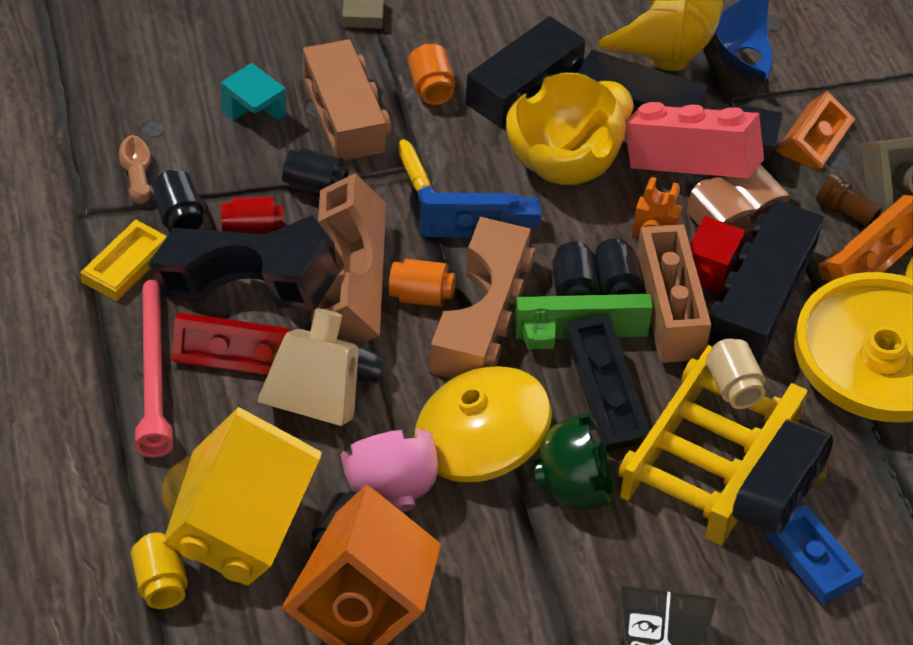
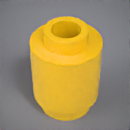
[131,532,188,609]

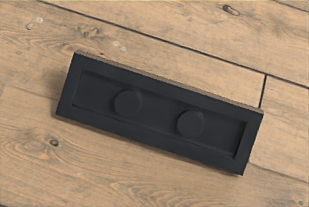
[563,314,650,452]

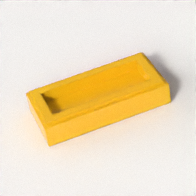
[80,219,167,302]

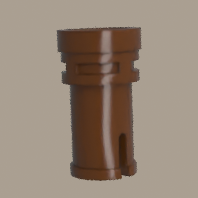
[816,173,883,228]

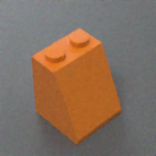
[282,484,441,645]

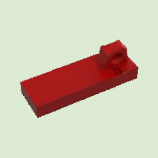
[171,312,310,375]

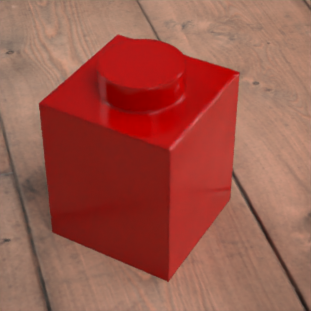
[689,216,745,295]

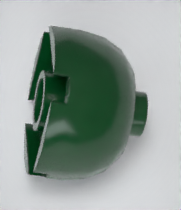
[533,413,614,510]

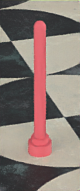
[135,280,173,458]

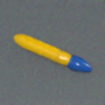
[398,139,437,203]

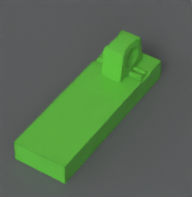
[513,294,653,350]

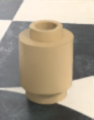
[706,339,766,409]

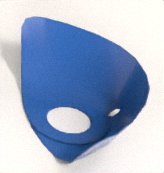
[716,0,772,81]

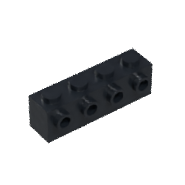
[709,199,825,364]

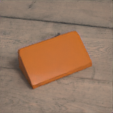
[776,91,855,171]

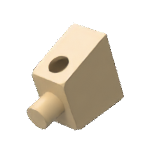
[258,309,359,426]

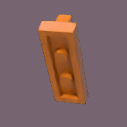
[818,195,913,282]

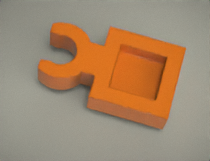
[632,177,682,239]

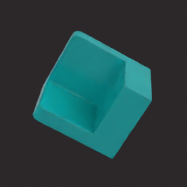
[221,63,286,121]

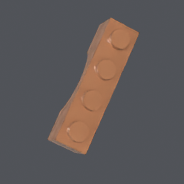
[310,173,386,345]
[429,217,536,379]

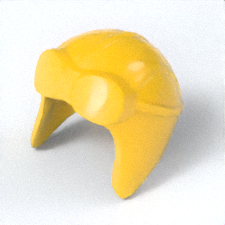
[598,0,723,71]

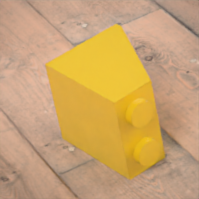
[163,407,322,586]

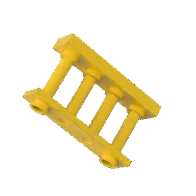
[618,345,808,546]

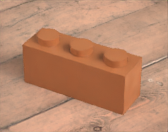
[302,39,391,161]
[636,224,711,363]

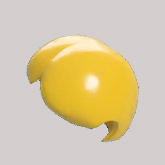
[506,72,633,186]

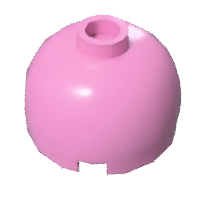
[340,429,438,513]

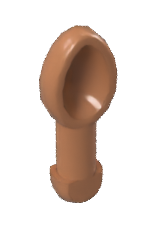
[119,135,151,204]

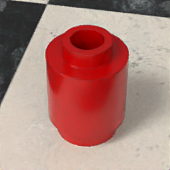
[221,196,283,235]

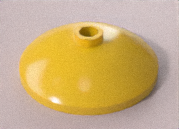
[415,366,552,482]

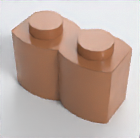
[687,164,790,236]

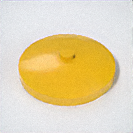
[794,272,913,423]

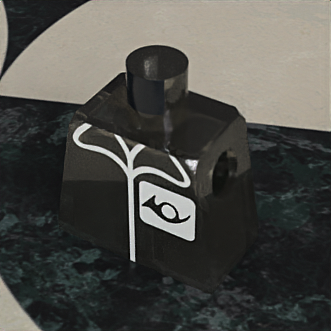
[616,586,716,645]

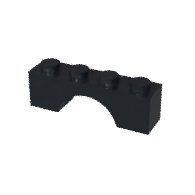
[148,228,339,310]

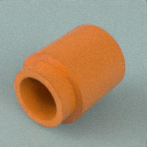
[408,44,456,105]
[389,259,456,307]

